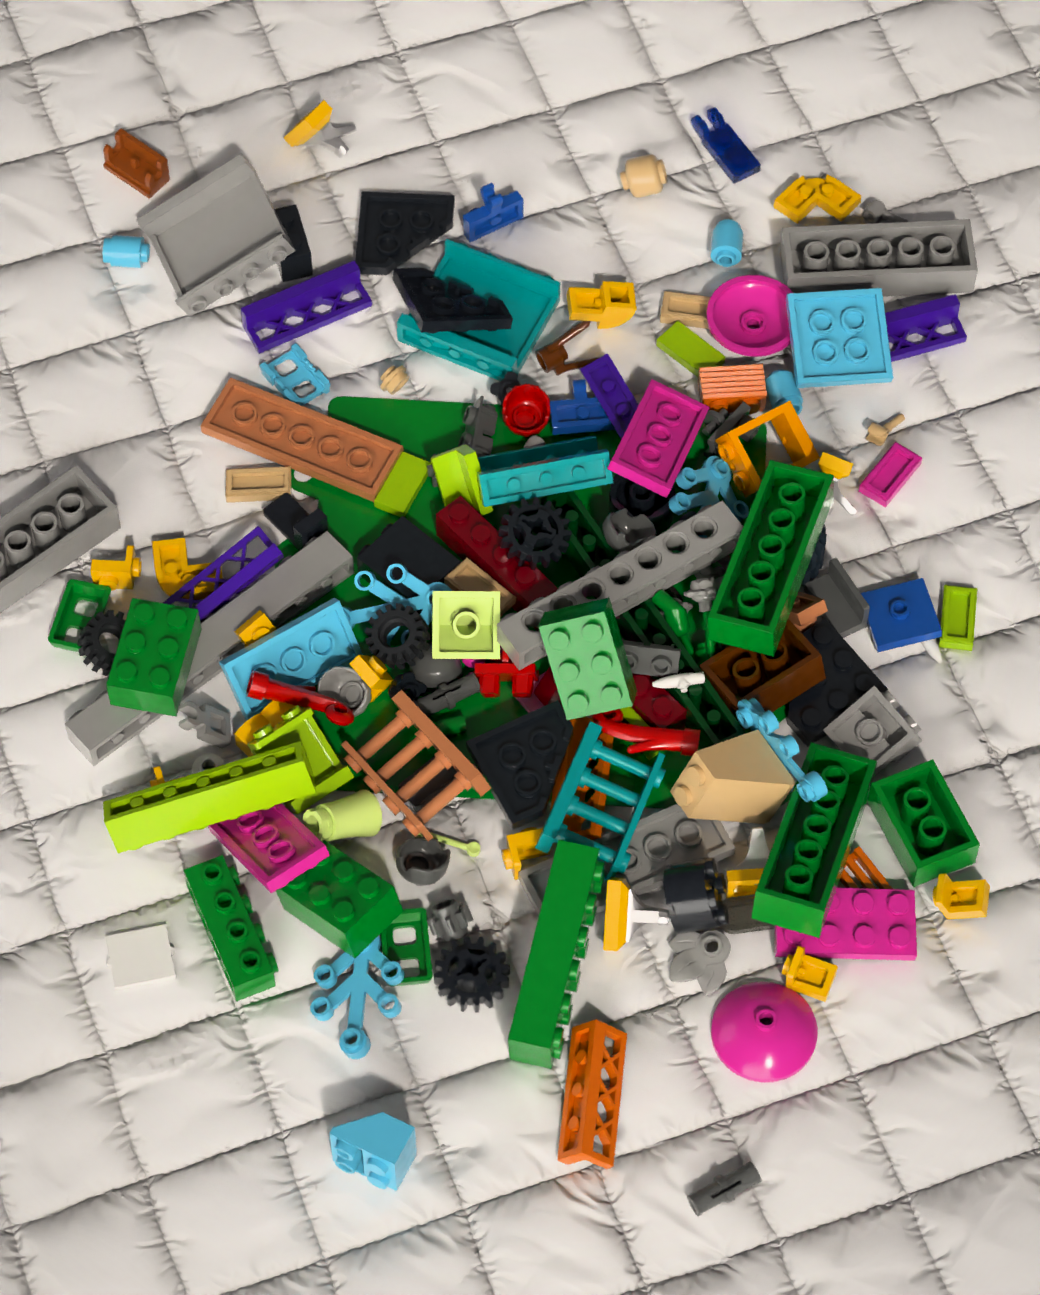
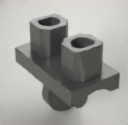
[702,402,760,458]

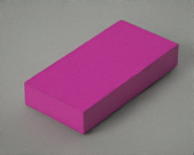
[859,442,922,508]

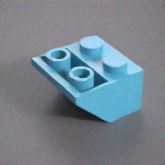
[329,1112,417,1191]

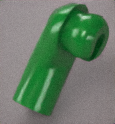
[652,589,690,637]

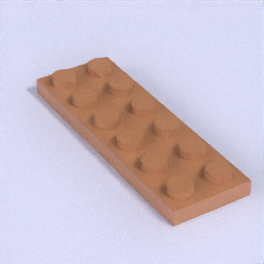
[201,377,404,502]

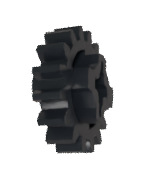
[498,497,572,570]
[434,936,510,1013]

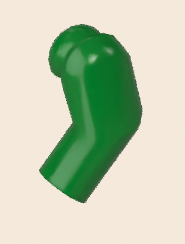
[427,715,467,753]

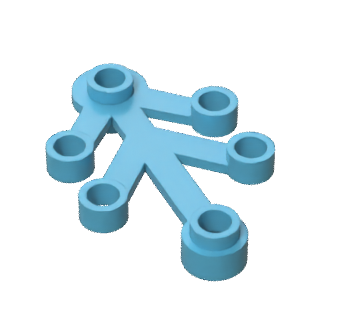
[669,456,749,538]
[342,563,452,654]
[736,698,828,802]
[310,936,405,1059]

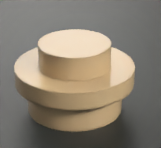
[380,365,410,395]

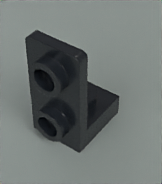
[263,493,329,551]

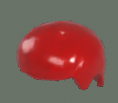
[502,383,550,437]

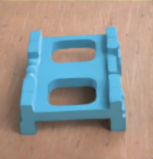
[260,343,330,406]

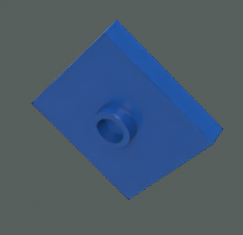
[861,578,942,653]

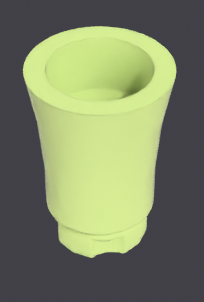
[302,789,382,842]

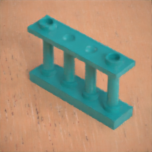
[477,436,613,507]
[535,721,666,880]

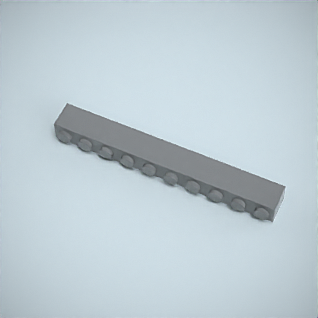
[65,531,354,767]

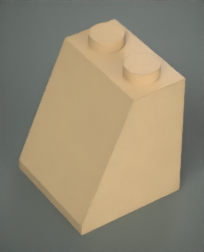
[670,729,796,824]

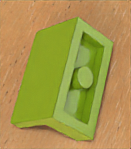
[431,444,493,515]

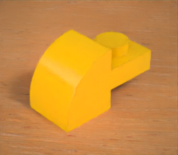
[567,281,636,329]

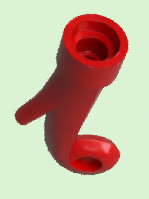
[246,670,355,726]
[592,709,701,756]

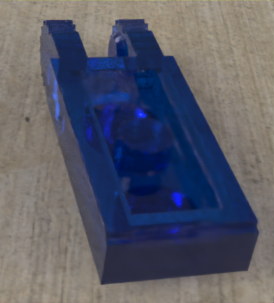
[691,107,761,184]

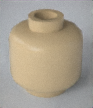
[620,154,668,198]

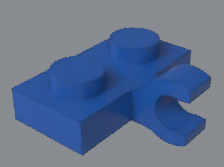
[463,182,523,243]
[550,379,615,435]

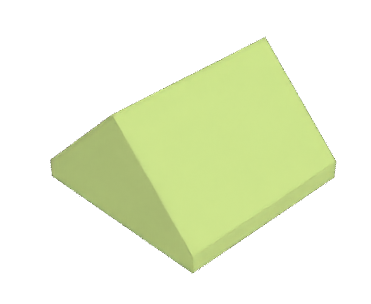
[432,591,500,659]

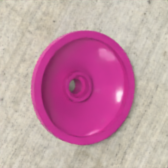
[706,275,793,357]
[711,982,818,1082]

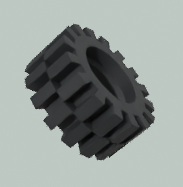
[365,603,431,669]
[78,610,126,676]

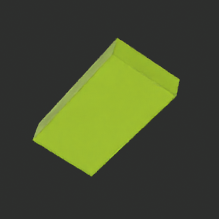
[656,321,725,377]
[374,452,432,517]
[939,585,977,651]

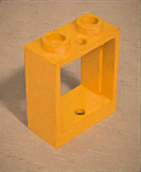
[715,401,820,497]

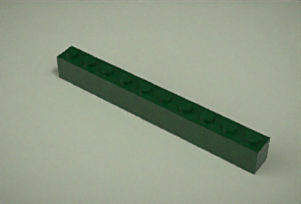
[541,491,746,749]

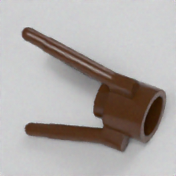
[535,321,600,376]

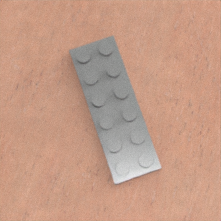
[518,804,736,917]

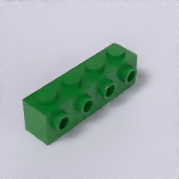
[183,855,279,1002]

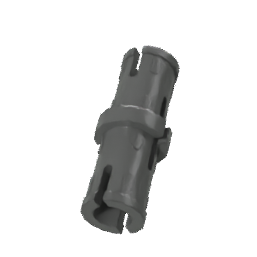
[413,672,480,717]
[687,1162,762,1217]

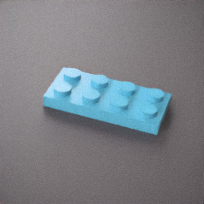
[219,598,363,720]

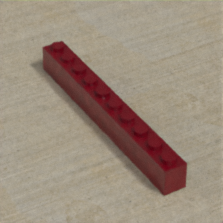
[436,496,687,730]

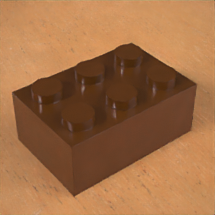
[699,619,826,730]

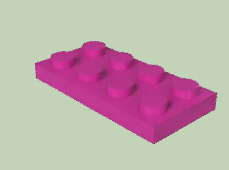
[607,379,710,498]
[208,803,330,893]
[775,888,917,961]

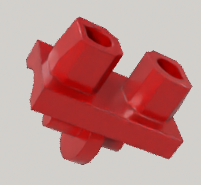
[474,649,539,698]

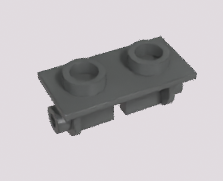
[458,396,498,457]
[622,638,681,677]

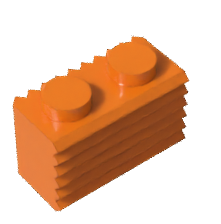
[698,363,767,414]

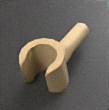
[865,414,905,446]

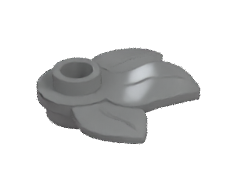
[669,930,731,996]

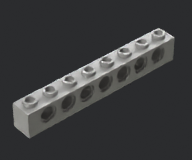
[497,500,743,670]

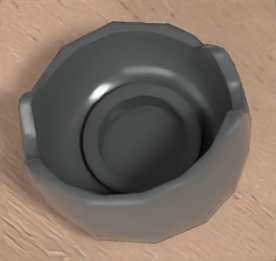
[602,508,657,553]
[409,641,463,690]
[396,838,451,886]

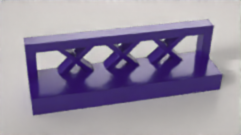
[241,260,372,354]
[885,294,967,362]
[580,354,639,440]
[163,526,284,623]

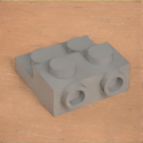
[823,685,922,776]

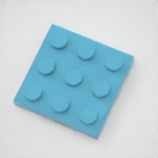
[785,288,893,388]

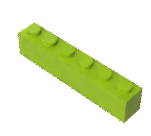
[103,741,316,853]

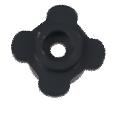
[490,372,521,407]
[388,671,427,701]

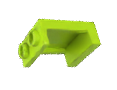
[247,705,354,815]

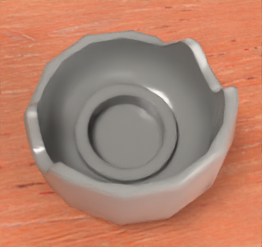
[317,666,372,718]

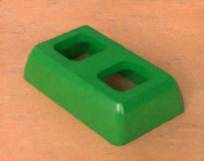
[48,579,111,652]
[381,908,433,987]

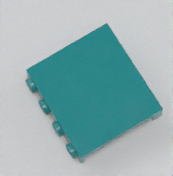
[397,239,561,381]

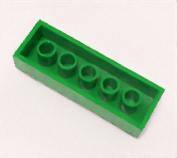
[708,460,834,657]
[751,742,877,938]
[508,839,605,1069]

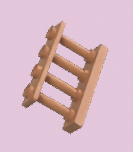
[341,690,491,842]

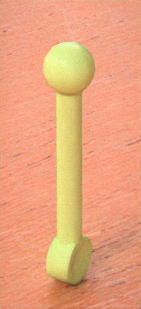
[413,832,481,857]

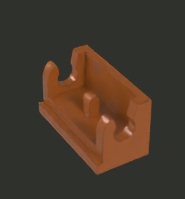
[103,128,170,199]

